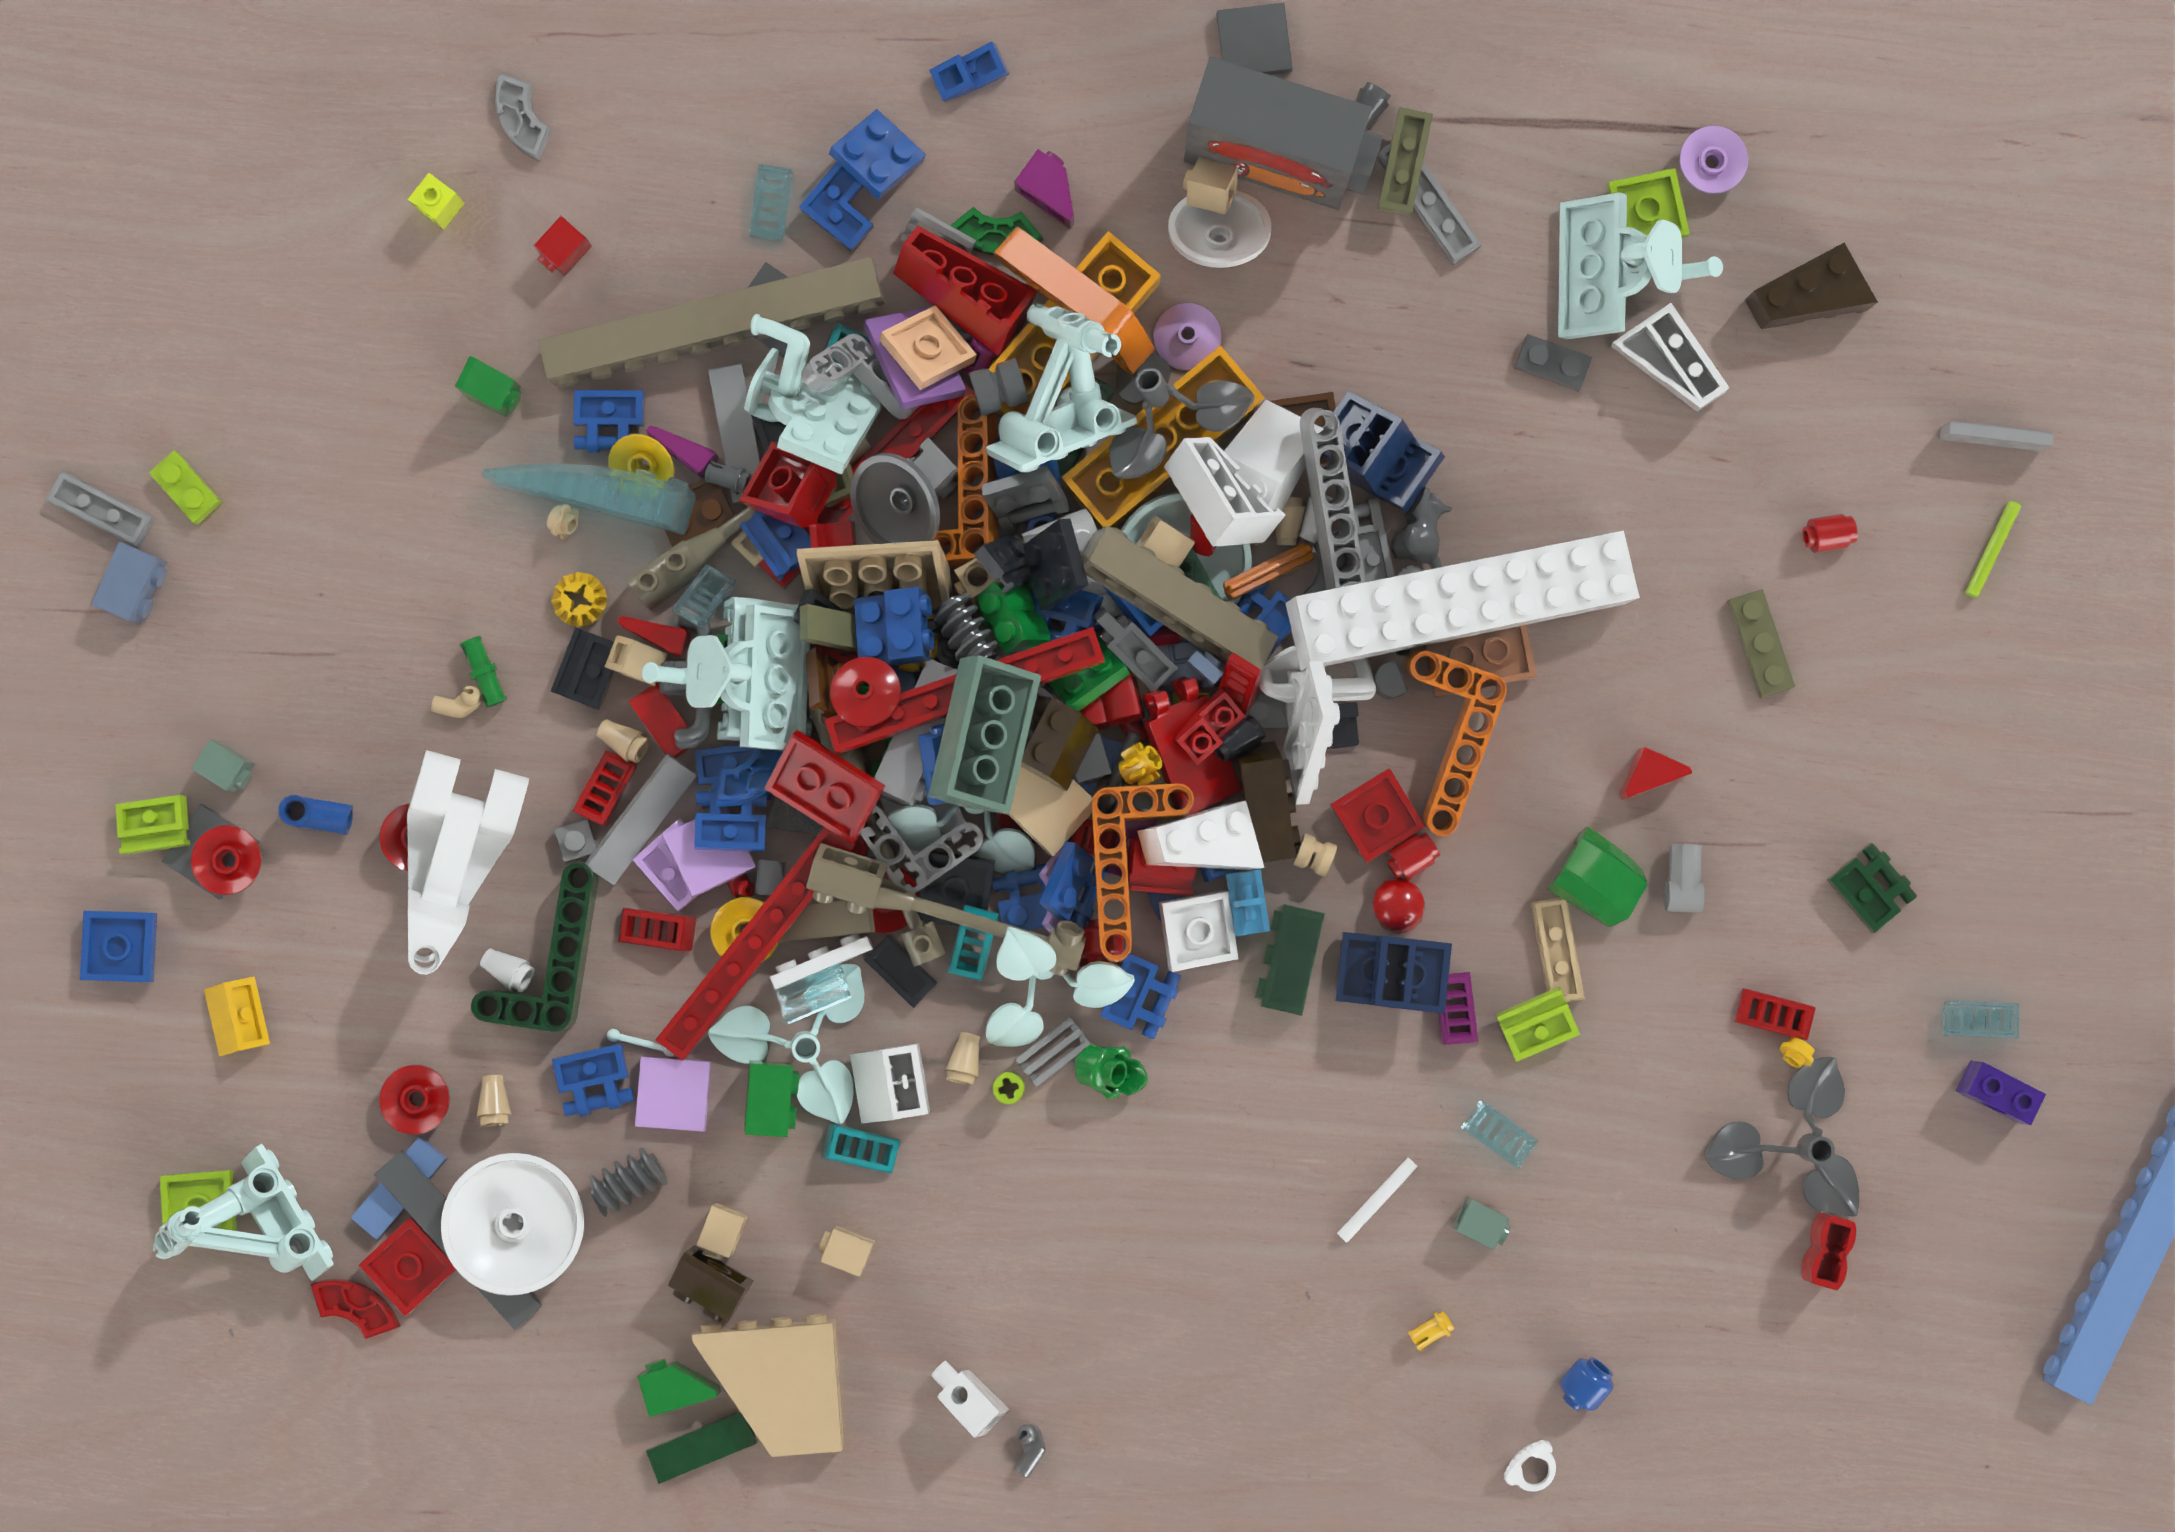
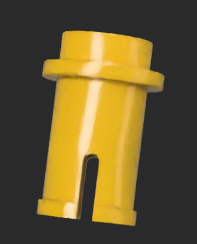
[1408,1311,1455,1351]

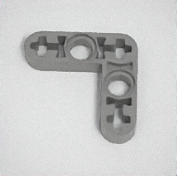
[801,334,918,419]
[861,806,983,893]

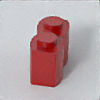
[1078,673,1145,731]
[1801,1212,1856,1291]

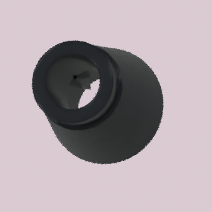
[1214,715,1266,763]

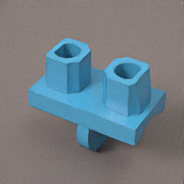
[1226,869,1270,936]

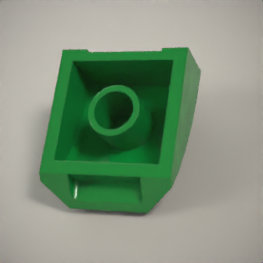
[1547,826,1648,927]

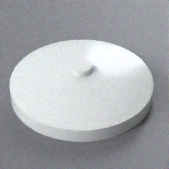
[441,1153,584,1296]

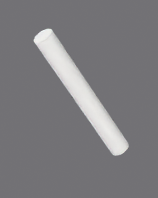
[1337,1157,1418,1243]

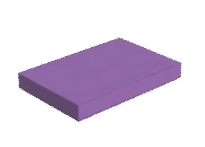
[863,307,966,410]

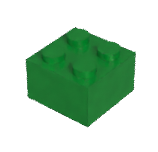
[744,1060,799,1137]

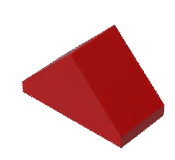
[1619,747,1692,800]

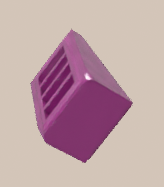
[646,425,720,478]
[1438,972,1478,1045]

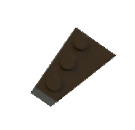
[1745,242,1878,329]
[1236,741,1301,863]

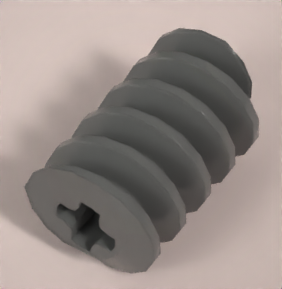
[932,593,999,661]
[589,1147,668,1217]

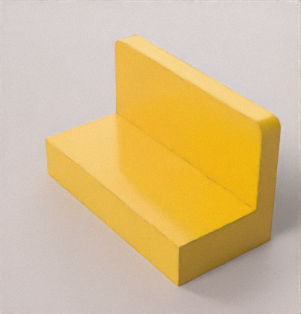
[204,976,270,1056]

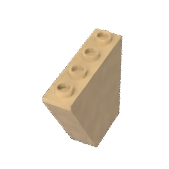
[692,1314,845,1457]

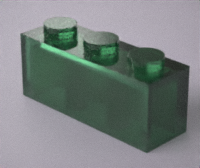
[1255,904,1325,1016]

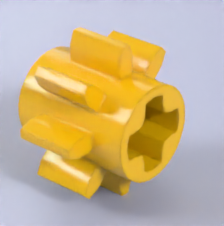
[1119,742,1162,786]

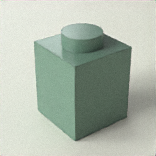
[191,739,255,793]
[1452,1197,1511,1250]

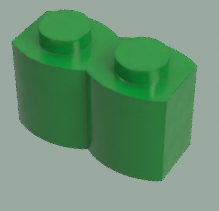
[977,582,1050,654]

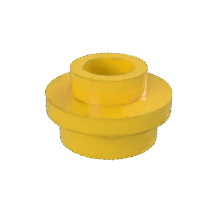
[1779,1037,1815,1068]

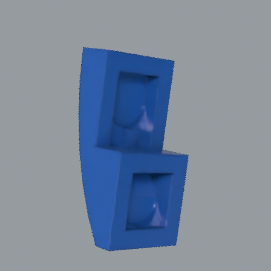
[929,41,1009,102]

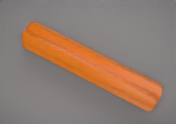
[1223,543,1314,600]

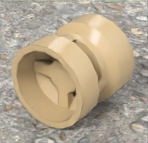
[1293,833,1337,877]

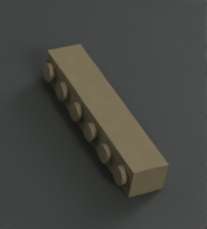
[1081,526,1278,671]

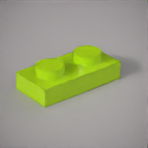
[148,450,223,525]

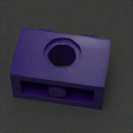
[1956,1060,2046,1125]

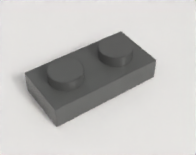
[1515,334,1592,392]

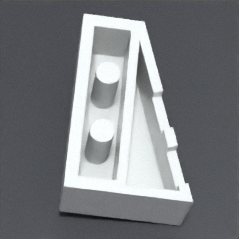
[1611,303,1729,412]
[1164,437,1285,547]
[1137,801,1264,870]

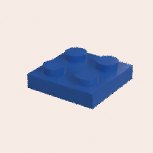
[829,109,926,200]
[80,911,157,982]

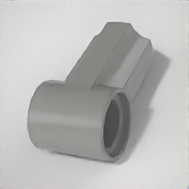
[1664,844,1705,913]

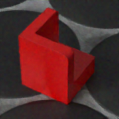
[809,521,857,548]

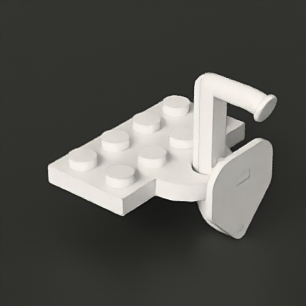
[1259,646,1376,805]

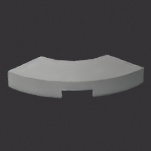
[495,72,552,162]

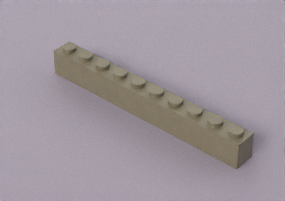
[538,257,885,388]

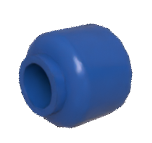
[1560,1357,1613,1411]

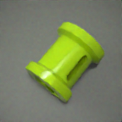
[993,1071,1025,1104]

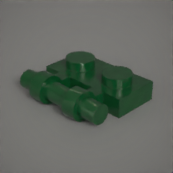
[1827,842,1917,933]

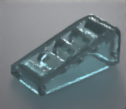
[749,164,794,242]
[672,564,736,628]
[1943,1001,2019,1038]
[1461,1100,1538,1169]

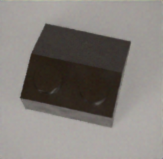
[1021,696,1099,791]
[668,1245,753,1322]

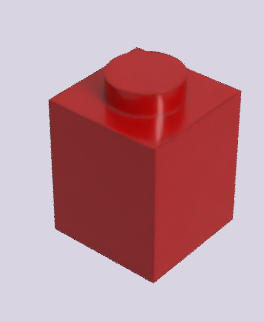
[533,216,592,276]

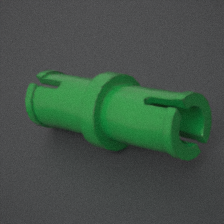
[460,636,507,708]

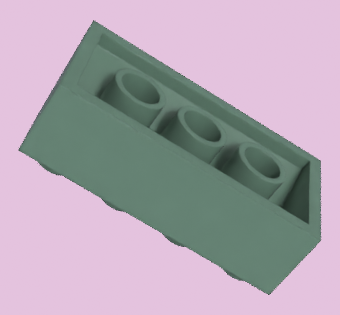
[928,655,1041,814]

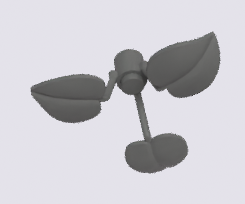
[1109,354,1254,479]
[1706,1057,1859,1217]

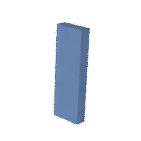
[351,1136,448,1240]

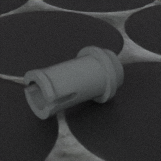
[705,461,751,495]

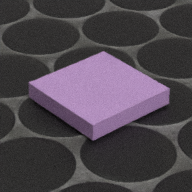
[662,807,756,898]
[635,1056,712,1132]

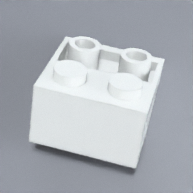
[850,1043,930,1124]

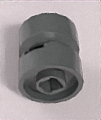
[969,358,1029,416]

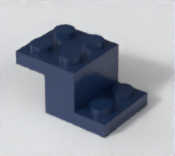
[1321,391,1445,513]
[1335,932,1452,1014]

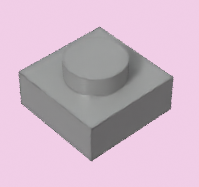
[554,819,597,863]

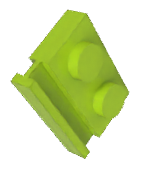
[115,795,190,855]
[1495,987,1581,1062]

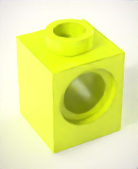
[408,173,465,230]

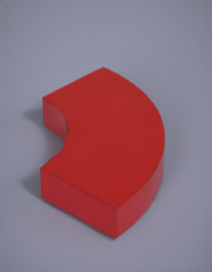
[310,1279,401,1339]

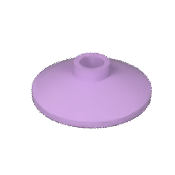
[1679,126,1748,194]
[1153,303,1222,371]

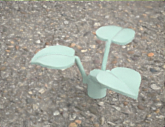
[884,804,1035,874]
[986,927,1134,1047]
[708,964,865,1124]

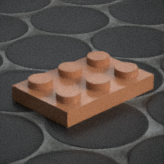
[1424,625,1537,698]

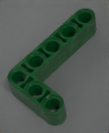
[471,862,598,1032]

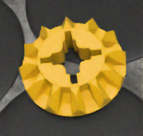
[551,572,607,627]

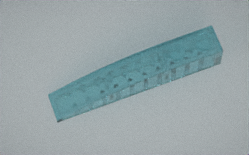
[482,463,696,535]

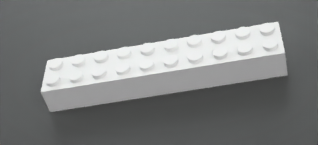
[1286,531,1640,671]

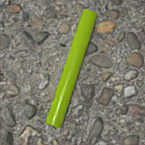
[1965,501,2021,598]

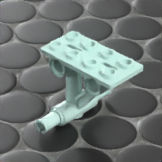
[986,303,1137,472]
[152,1144,334,1281]

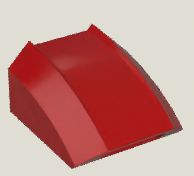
[739,442,837,528]

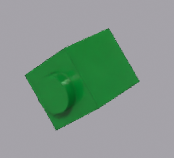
[454,356,521,417]
[637,1359,721,1417]

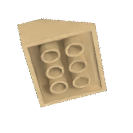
[797,540,953,619]

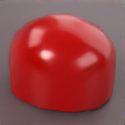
[1372,878,1425,934]

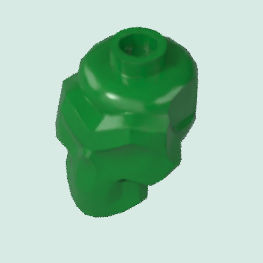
[1075,1044,1148,1099]

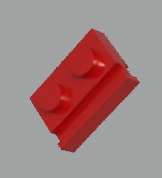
[1127,839,1196,896]

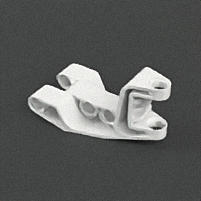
[407,750,529,975]

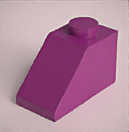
[1014,149,1074,229]

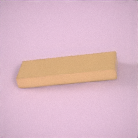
[1531,898,1585,1002]

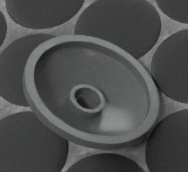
[850,453,940,544]

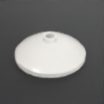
[1168,191,1271,268]

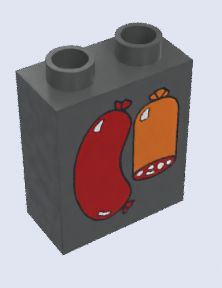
[1184,56,1384,210]

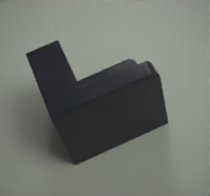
[1327,702,1359,749]

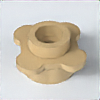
[547,504,579,540]

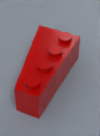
[893,226,1038,356]

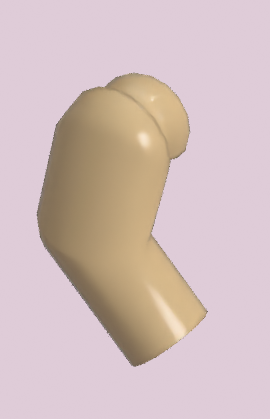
[431,686,482,719]

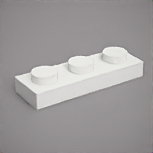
[770,934,874,990]

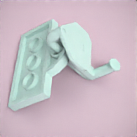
[1558,192,1723,340]
[744,314,883,474]
[642,605,810,751]

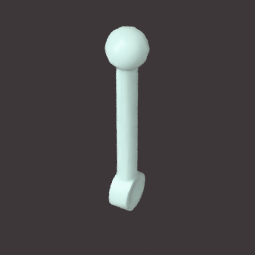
[607,1028,675,1057]

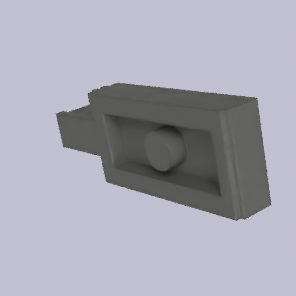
[1093,606,1178,692]

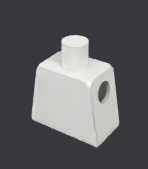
[931,1360,1010,1438]

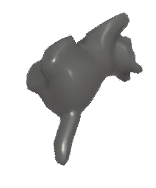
[1391,487,1452,569]

